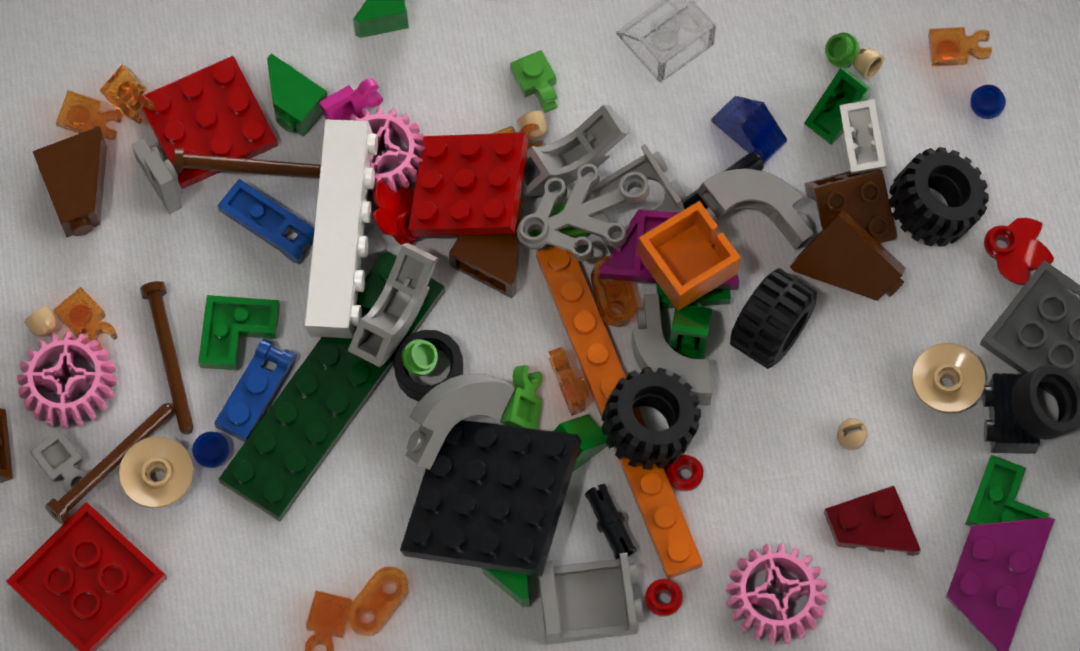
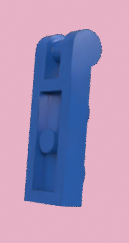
[218,179,314,264]
[214,338,297,442]

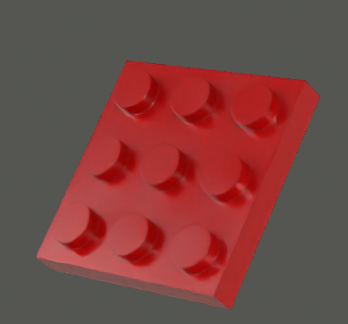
[138,56,278,189]
[408,132,529,237]
[6,501,167,651]

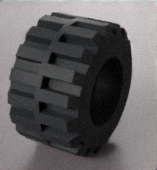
[889,147,989,247]
[730,268,817,369]
[601,367,701,470]

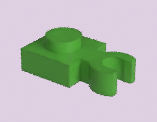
[500,365,542,429]

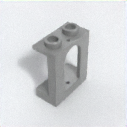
[572,144,686,254]

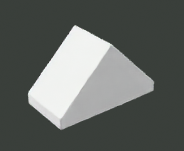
[839,99,887,174]

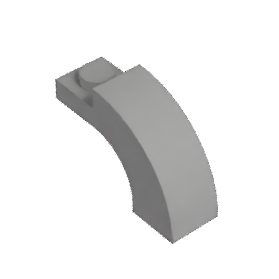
[521,105,629,196]
[696,169,814,250]
[348,242,438,367]
[631,294,712,405]
[405,373,516,470]

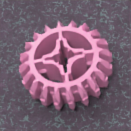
[350,106,425,198]
[17,331,117,430]
[725,543,828,645]

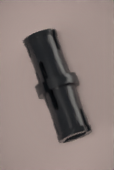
[585,484,637,559]

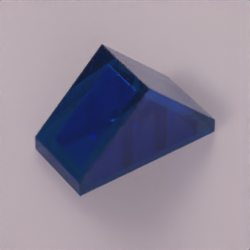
[711,96,787,164]

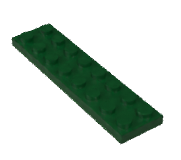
[218,250,445,521]

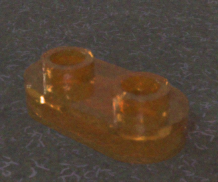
[590,256,637,327]
[347,567,409,636]

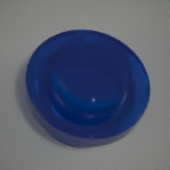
[970,84,1006,119]
[192,432,230,468]

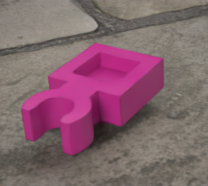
[319,77,384,120]

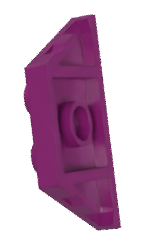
[599,209,739,290]
[946,517,1055,651]

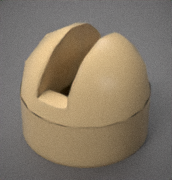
[853,48,884,79]
[517,111,547,140]
[24,306,57,337]
[837,418,867,450]

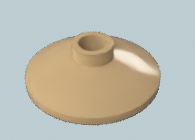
[912,343,985,413]
[119,437,194,508]

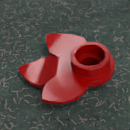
[373,180,420,245]
[984,218,1054,285]

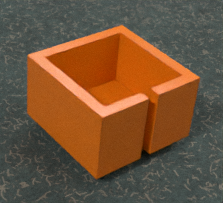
[637,201,741,311]

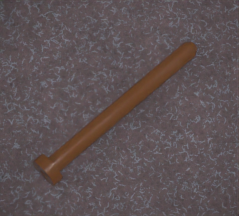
[173,148,321,179]
[140,281,194,435]
[45,403,174,524]

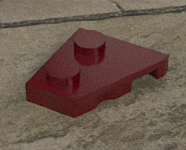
[824,486,921,556]

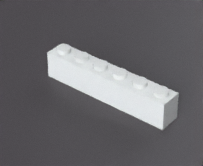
[305,119,378,338]

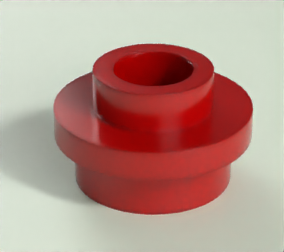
[666,455,703,491]
[645,579,683,617]

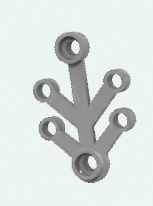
[517,163,649,262]

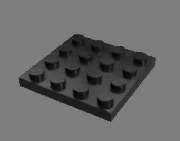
[400,420,582,577]

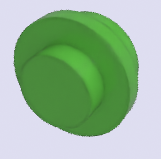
[825,32,859,68]
[402,339,438,376]

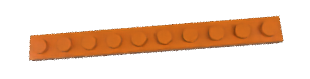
[536,246,703,579]

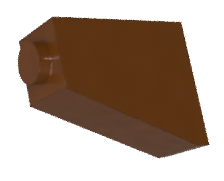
[32,126,107,238]
[449,198,523,298]
[790,209,906,301]

